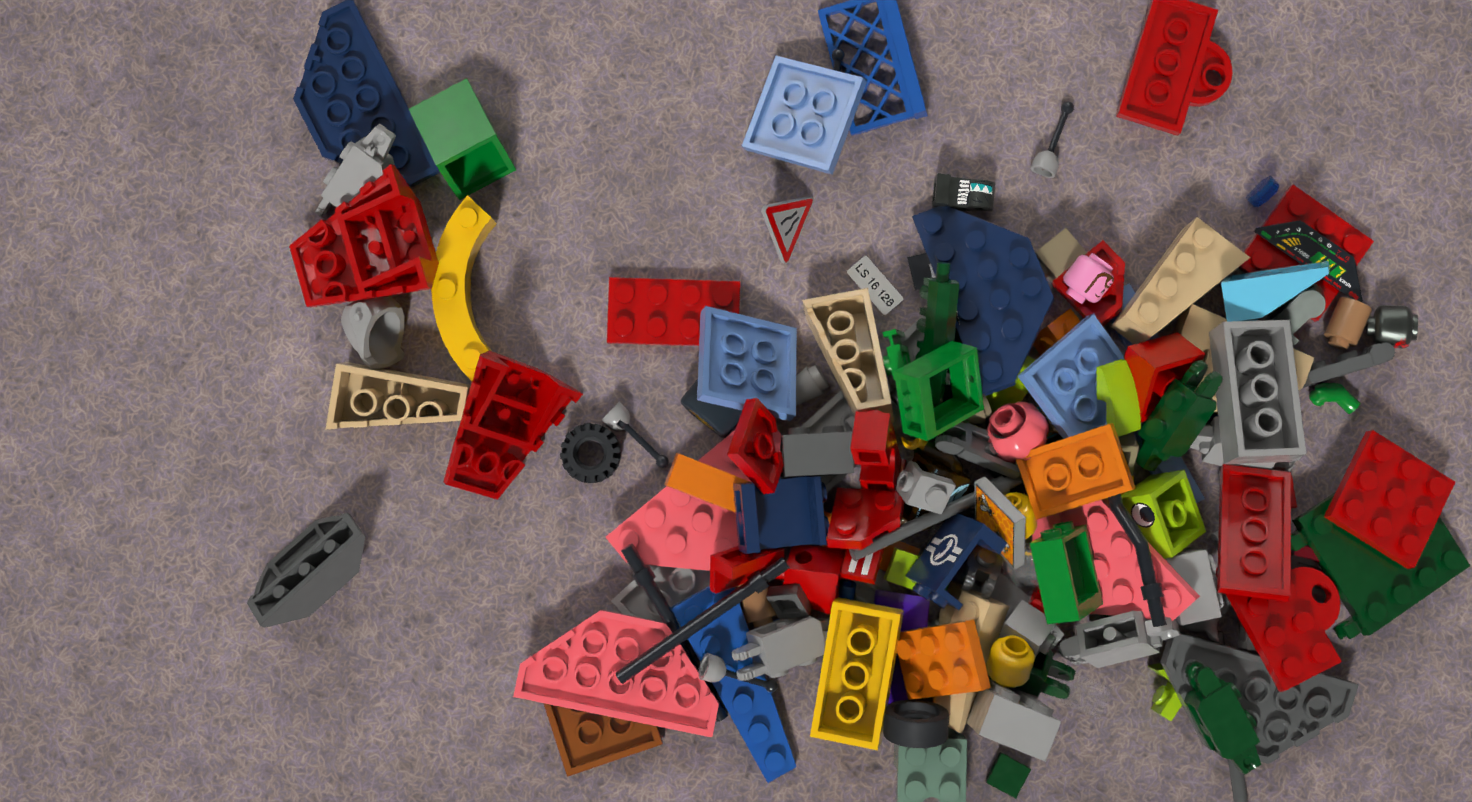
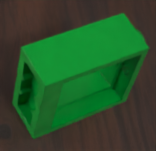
[894,341,984,441]
[1030,521,1103,624]

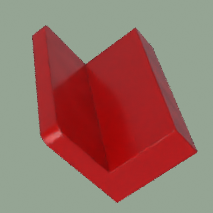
[710,546,784,594]

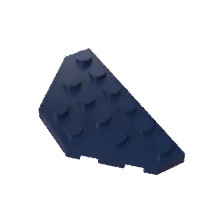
[293,0,441,187]
[912,206,1054,397]

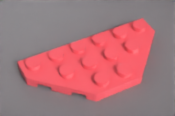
[606,429,781,571]
[1032,498,1200,621]
[513,610,719,737]

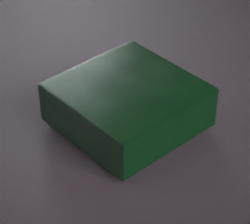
[985,752,1031,799]

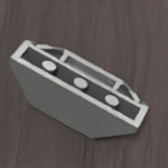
[247,513,366,628]

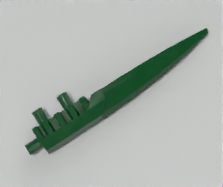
[914,262,959,455]

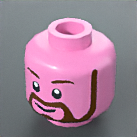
[1063,253,1114,304]

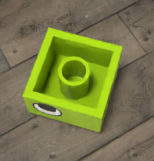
[1121,469,1206,559]

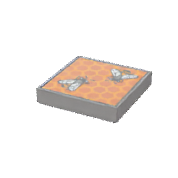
[975,477,1026,570]

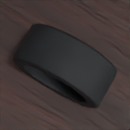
[883,700,949,748]

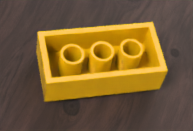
[810,597,904,750]

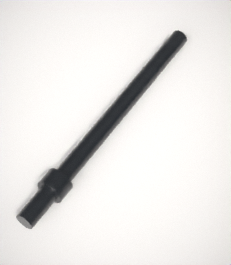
[615,557,790,684]

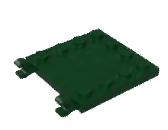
[1291,492,1470,640]

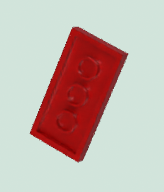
[607,277,740,346]
[1217,464,1291,601]

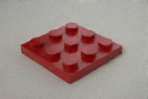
[1238,184,1374,322]
[1324,430,1455,569]

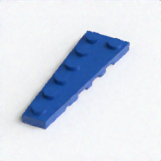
[671,585,797,783]

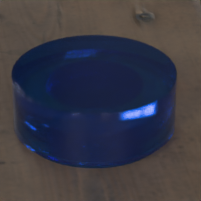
[1246,176,1280,207]

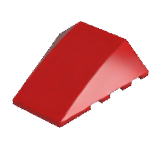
[289,164,439,308]
[443,350,583,500]

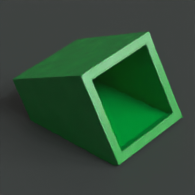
[409,78,516,200]

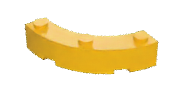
[431,195,497,381]

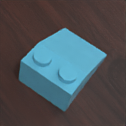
[1221,261,1330,322]

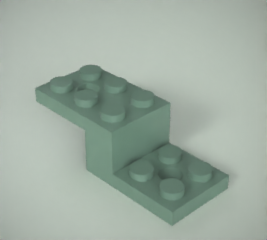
[894,728,967,802]

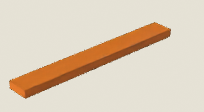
[664,453,920,572]

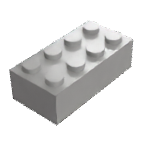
[1209,320,1306,464]
[966,679,1061,762]

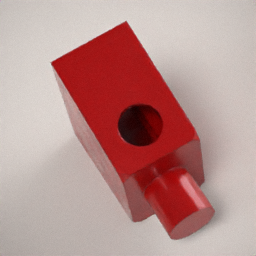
[766,545,846,615]

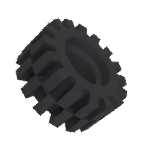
[560,423,621,483]

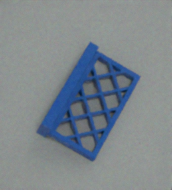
[818,0,928,136]

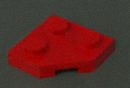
[1052,240,1125,326]
[727,398,784,494]
[827,487,905,550]

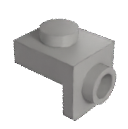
[896,461,956,514]

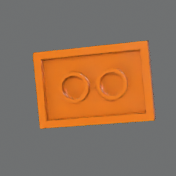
[1016,423,1136,520]
[897,619,991,700]

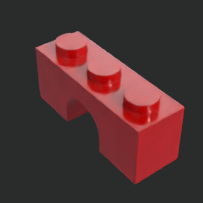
[850,410,901,491]

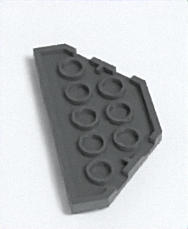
[1160,633,1359,764]

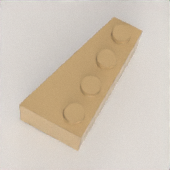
[1111,217,1250,344]
[802,288,894,423]
[325,362,471,430]

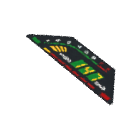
[1253,220,1363,302]

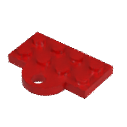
[1115,0,1233,136]
[1215,567,1342,692]

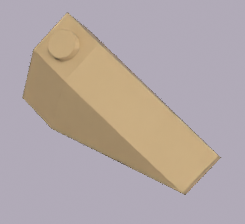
[933,580,1010,733]

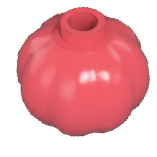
[987,402,1049,463]

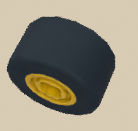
[681,379,742,438]

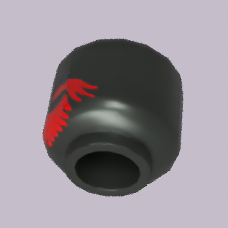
[1366,305,1418,349]

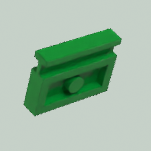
[882,329,911,381]

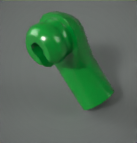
[1309,383,1361,414]

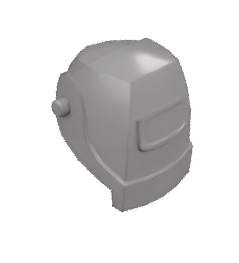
[341,296,405,369]

